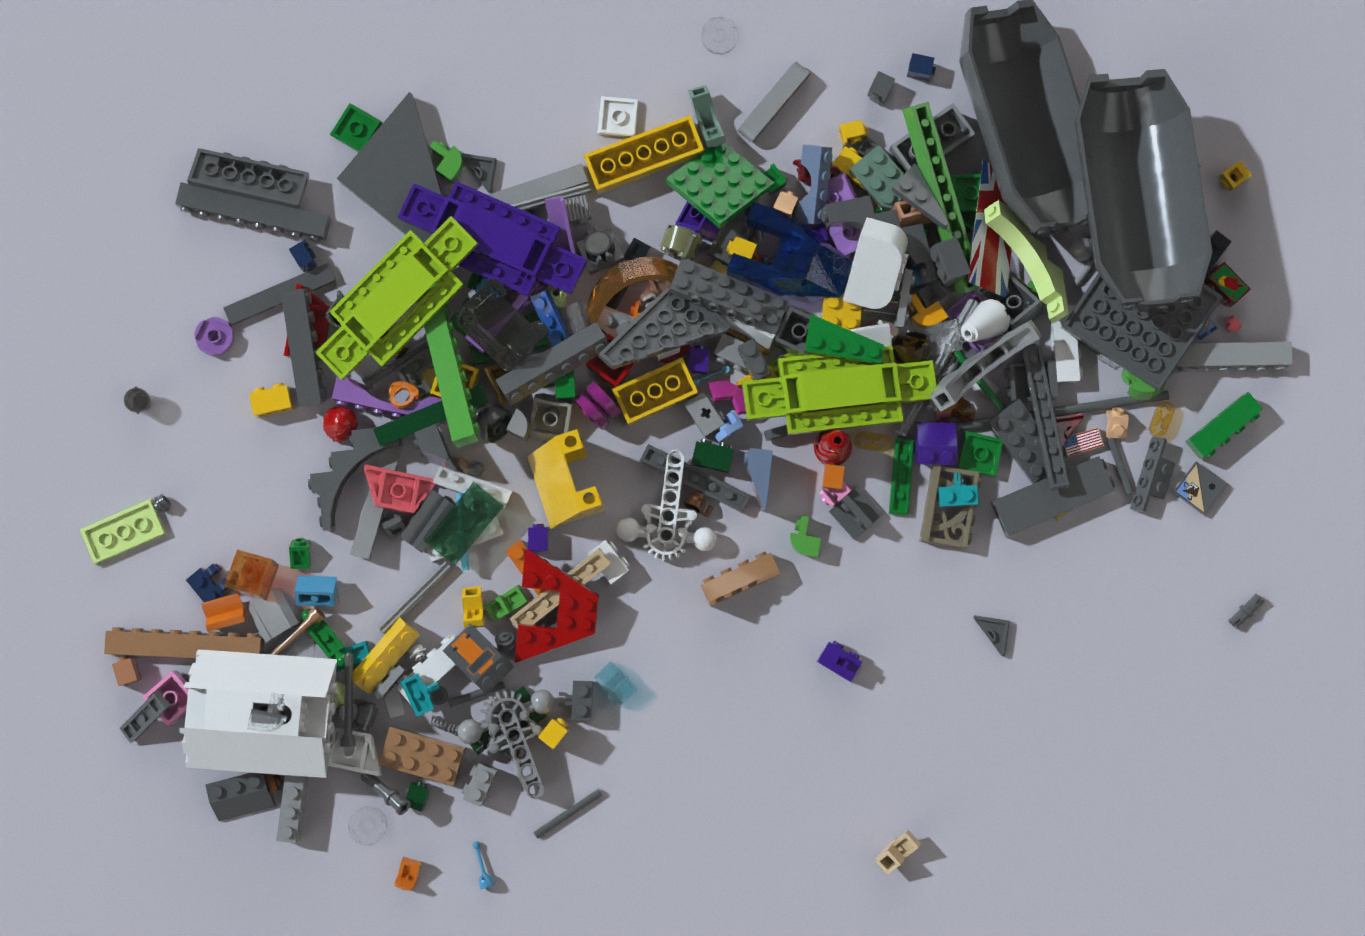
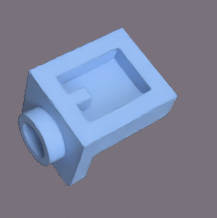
[715,411,743,442]

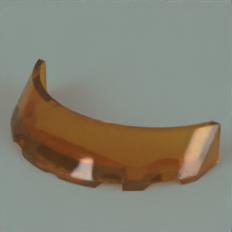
[586,257,678,325]

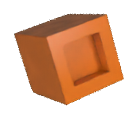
[822,464,845,489]

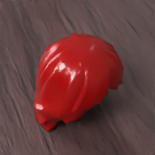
[323,407,358,443]

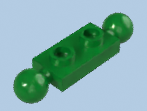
[301,609,346,669]

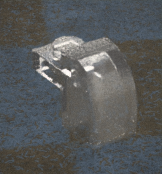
[247,692,287,732]

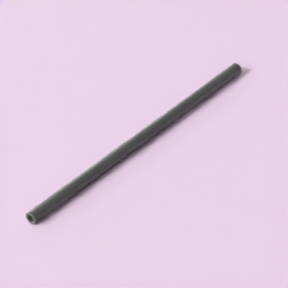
[955,390,1169,432]

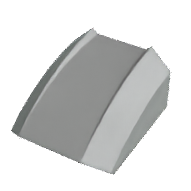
[529,393,574,442]
[248,588,301,643]

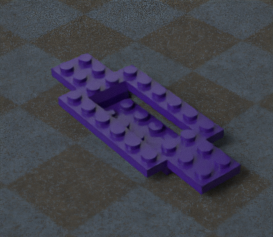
[398,181,587,297]

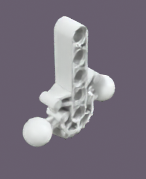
[616,449,717,561]

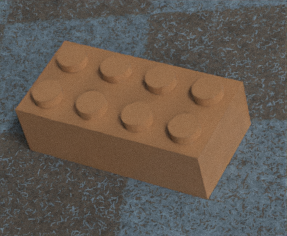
[378,726,467,786]

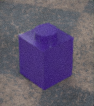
[688,345,709,375]
[528,524,549,552]

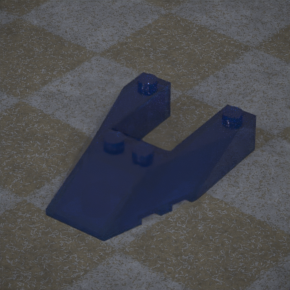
[727,202,853,298]

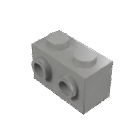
[462,762,498,807]

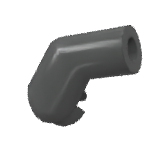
[748,221,764,249]

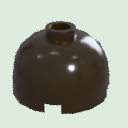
[891,332,930,364]

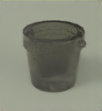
[124,386,152,414]

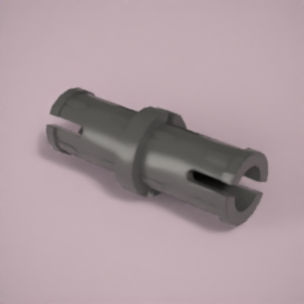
[1228,594,1265,629]

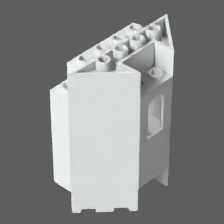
[179,649,338,778]

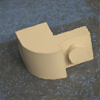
[874,830,921,875]

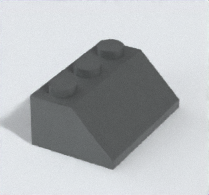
[205,773,276,821]

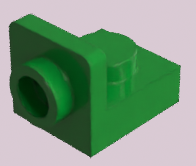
[289,538,311,569]

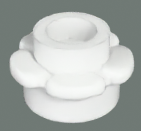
[408,644,426,661]

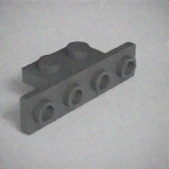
[1130,437,1176,512]

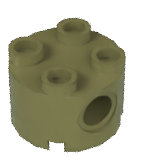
[660,224,703,261]

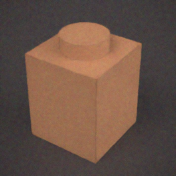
[112,655,142,686]

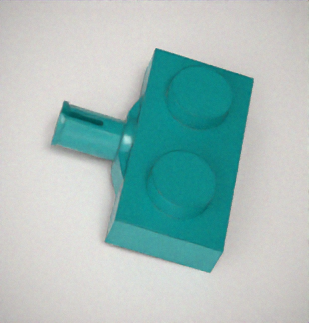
[939,473,979,507]
[400,673,441,717]

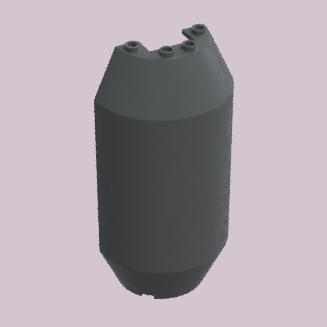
[959,0,1089,237]
[1074,69,1212,312]

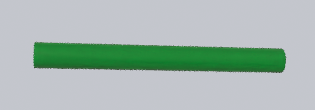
[952,349,1006,412]

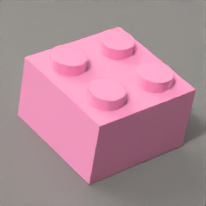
[143,671,189,726]

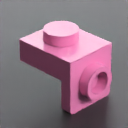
[820,480,852,507]

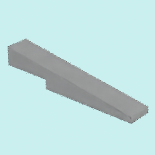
[350,447,402,560]

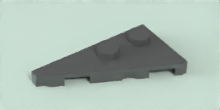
[891,164,949,230]

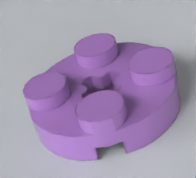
[194,317,234,356]

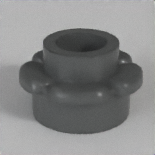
[154,494,172,512]

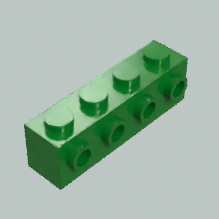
[1185,392,1263,459]

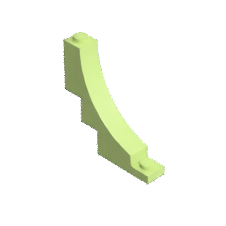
[984,200,1069,323]

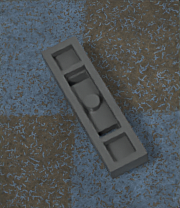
[119,690,171,743]

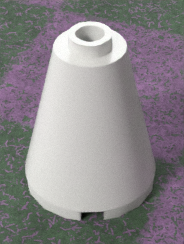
[961,299,1010,342]

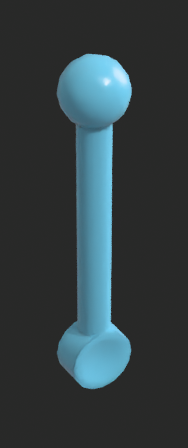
[693,365,730,385]

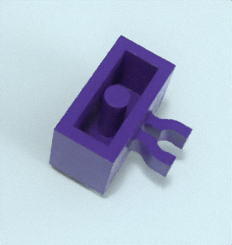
[816,641,862,682]

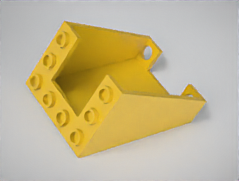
[527,429,605,529]

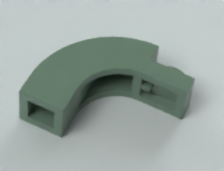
[688,85,726,148]

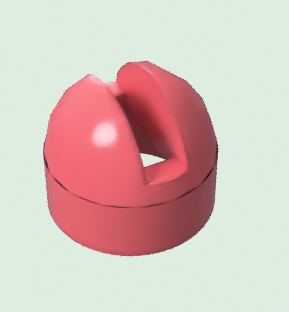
[1225,315,1242,332]

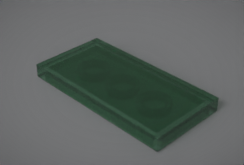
[425,482,504,566]

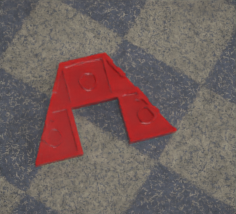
[514,548,599,663]

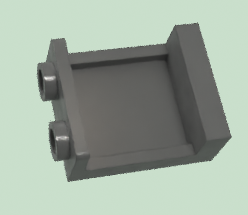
[1004,360,1059,403]

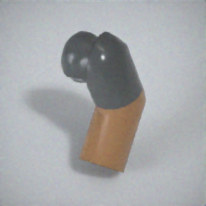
[455,457,484,476]

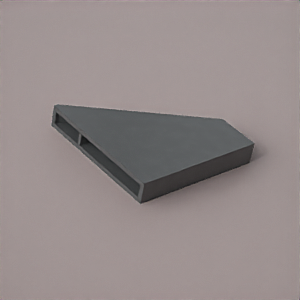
[337,92,443,242]

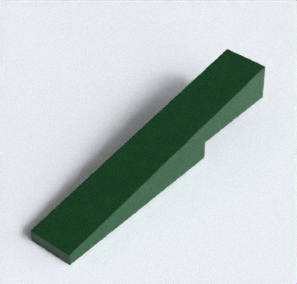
[373,384,489,447]

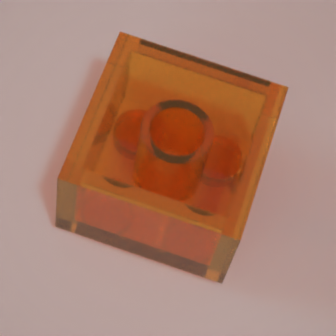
[224,549,279,601]

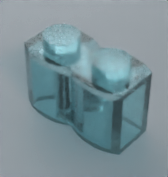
[594,661,638,706]

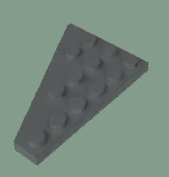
[598,285,732,369]

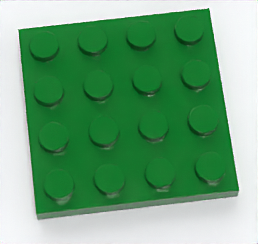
[666,142,774,229]

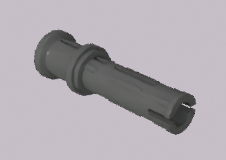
[361,773,411,815]

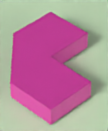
[708,380,746,415]

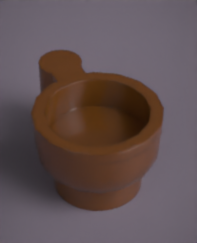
[683,491,713,517]

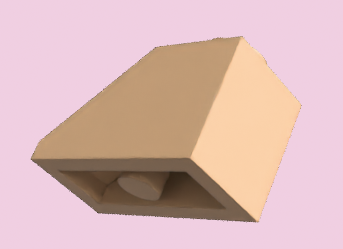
[772,190,798,222]

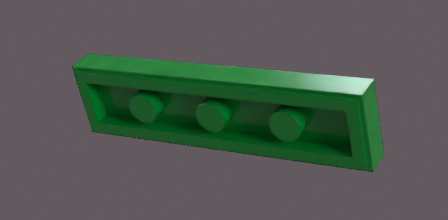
[889,437,915,515]

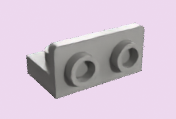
[373,662,408,700]

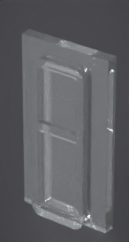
[914,319,964,358]

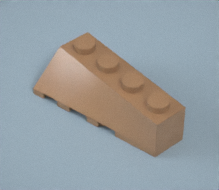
[701,551,781,606]

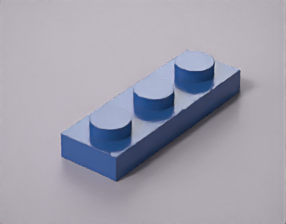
[530,289,570,346]

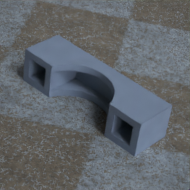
[795,145,833,224]

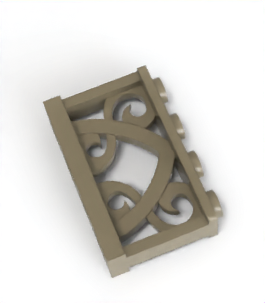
[919,465,982,549]

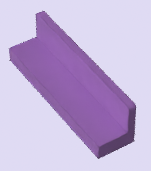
[545,195,576,254]

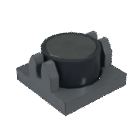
[576,226,625,275]

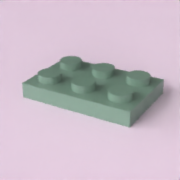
[849,145,904,212]

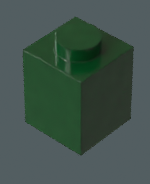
[405,780,431,812]

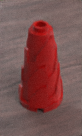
[814,429,852,466]

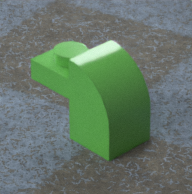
[429,141,464,184]
[1121,369,1166,400]
[790,515,821,558]

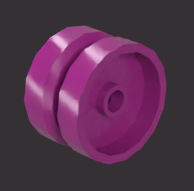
[574,382,622,430]

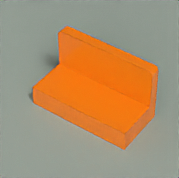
[202,593,246,632]

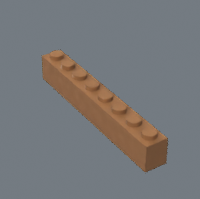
[104,627,264,658]

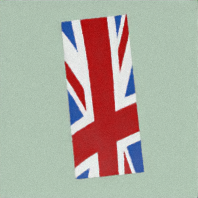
[968,160,1012,298]

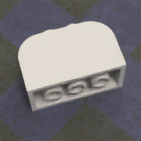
[843,217,909,309]

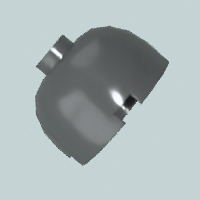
[476,405,513,443]

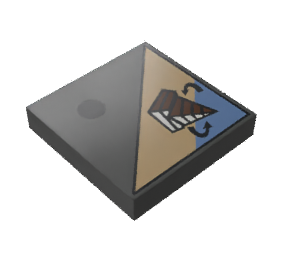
[1173,461,1228,515]

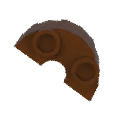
[936,396,976,422]

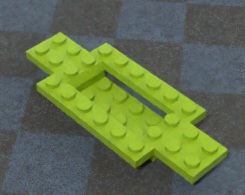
[315,216,479,380]
[742,346,937,435]

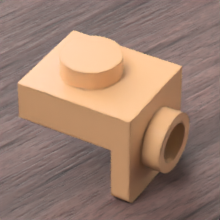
[1106,407,1129,438]

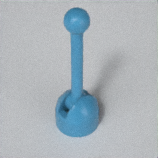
[473,841,495,889]

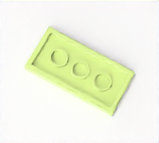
[80,499,167,565]

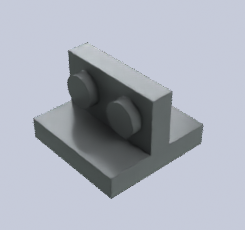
[829,486,883,540]

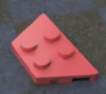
[364,464,436,514]

